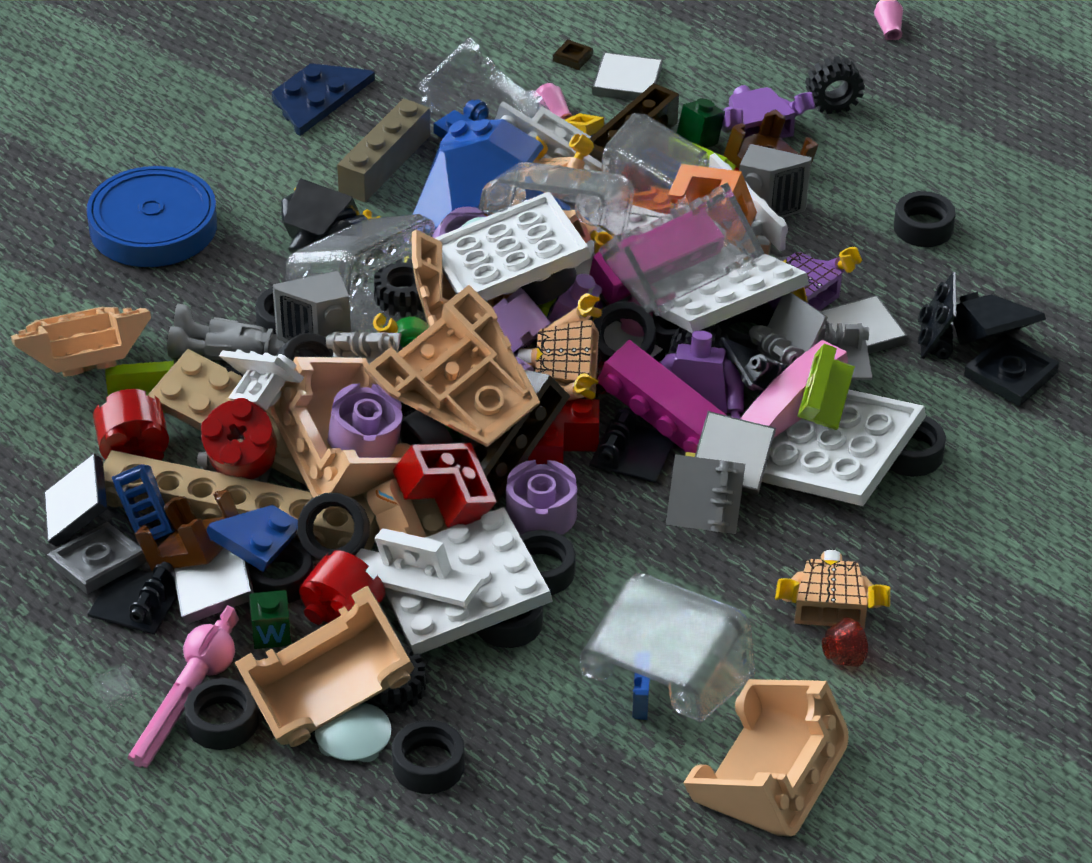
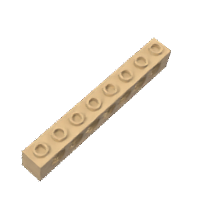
[103,450,380,550]

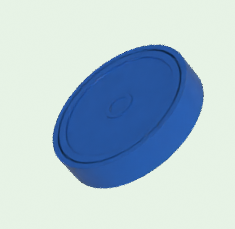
[87,166,217,267]

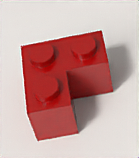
[528,399,600,464]
[393,443,497,528]

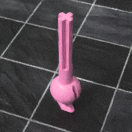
[128,606,239,768]

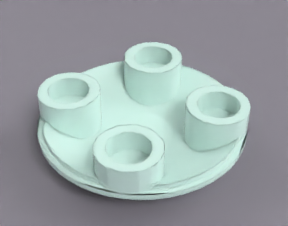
[315,702,391,762]

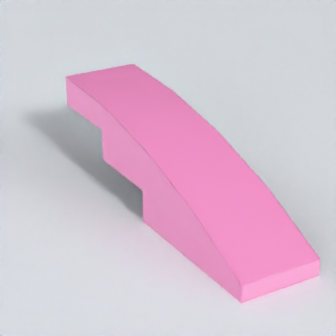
[740,340,848,438]

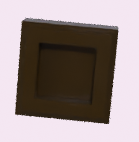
[553,39,593,70]

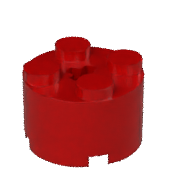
[93,389,169,461]
[201,398,277,480]
[299,550,386,625]

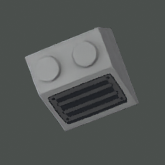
[739,144,812,218]
[273,271,351,343]

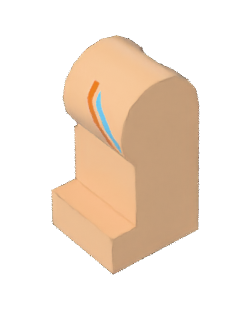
[367,478,427,538]

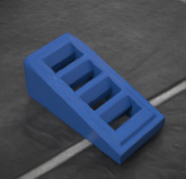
[111,464,174,540]

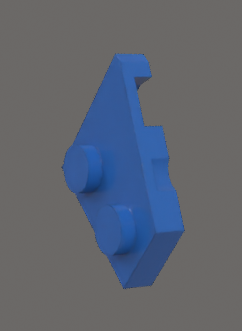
[206,505,298,572]

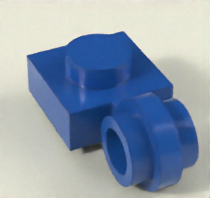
[433,99,489,139]

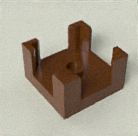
[723,109,818,168]
[135,490,239,571]

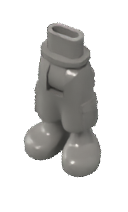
[167,304,286,360]

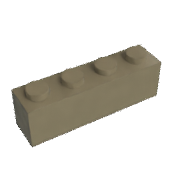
[337,98,430,202]

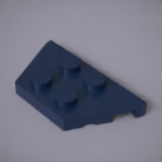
[272,63,375,136]

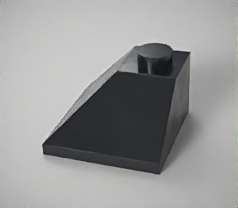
[953,292,1046,345]

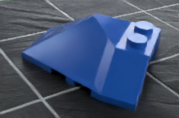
[407,119,544,232]

